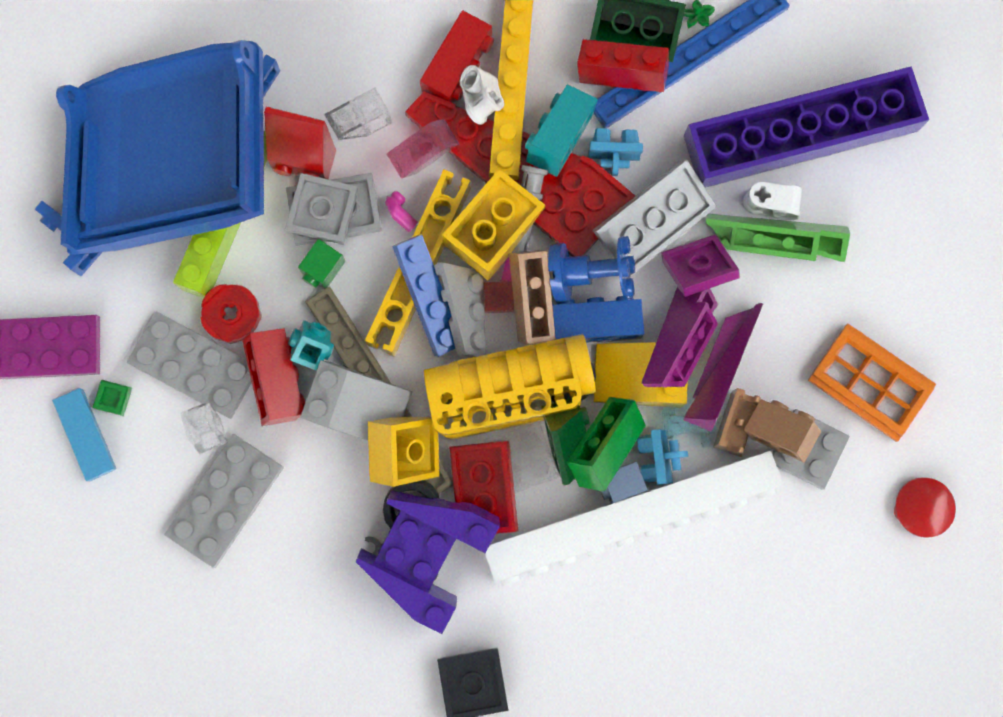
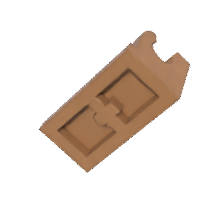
[713,388,761,457]

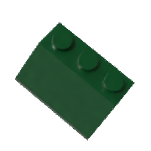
[590,0,686,63]

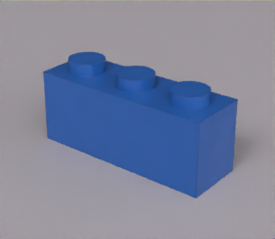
[552,295,644,343]

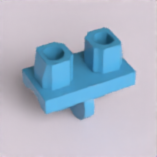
[588,128,643,176]
[637,429,688,485]

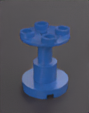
[548,236,635,302]

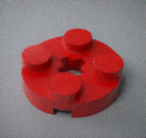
[200,284,262,344]

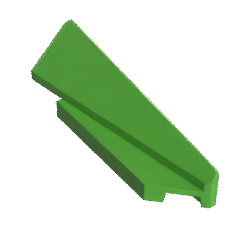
[706,214,850,262]

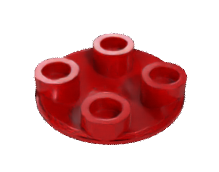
[894,477,956,538]

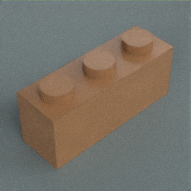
[509,250,556,345]

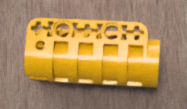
[424,334,596,440]

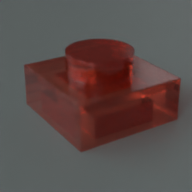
[484,281,514,313]

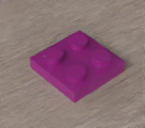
[661,234,740,297]

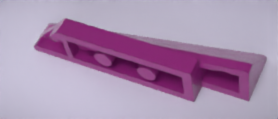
[683,303,763,432]

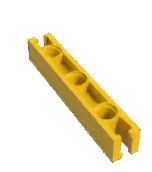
[365,169,471,357]

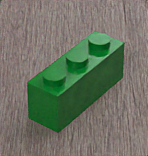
[567,397,646,492]

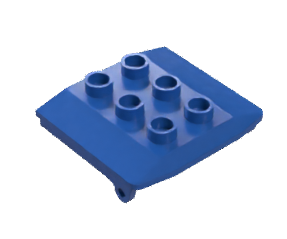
[56,40,264,255]

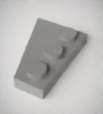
[434,263,486,358]

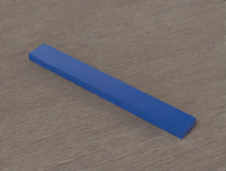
[594,0,790,129]

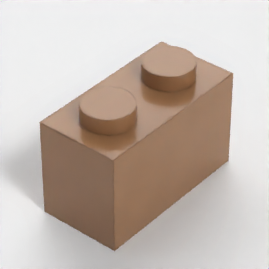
[744,399,821,463]

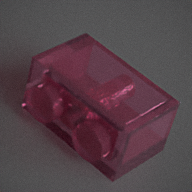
[387,119,459,179]

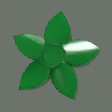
[684,0,715,29]

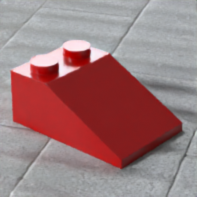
[264,107,337,179]

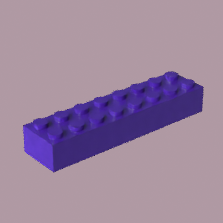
[683,66,930,188]

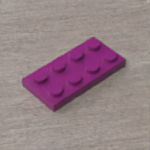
[0,315,100,379]

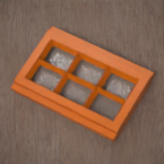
[808,323,936,442]

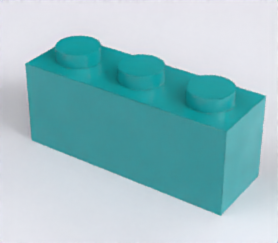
[525,84,598,177]

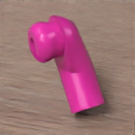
[385,191,418,232]

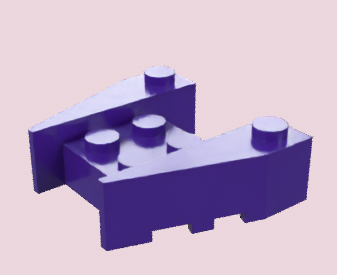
[355,491,500,634]

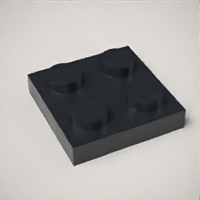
[437,647,509,717]

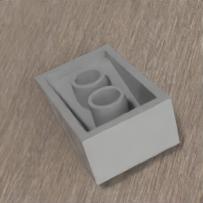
[300,360,412,440]

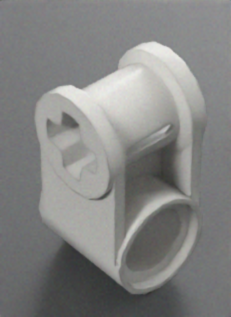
[460,65,504,125]
[742,182,802,220]

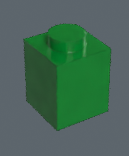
[298,239,346,289]

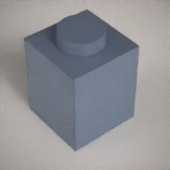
[600,462,647,504]

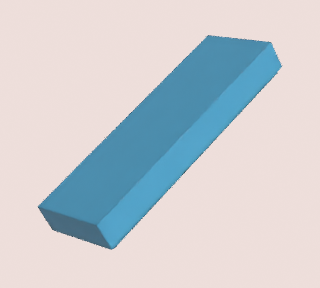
[52,388,117,482]

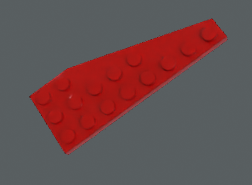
[405,91,636,257]

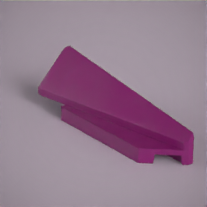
[642,286,718,387]

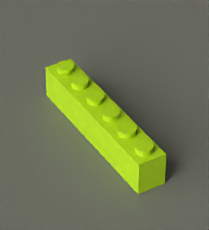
[173,131,267,298]

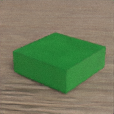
[92,379,132,416]

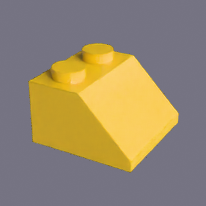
[368,417,439,487]

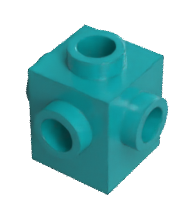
[288,320,334,371]

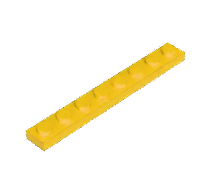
[489,0,533,180]

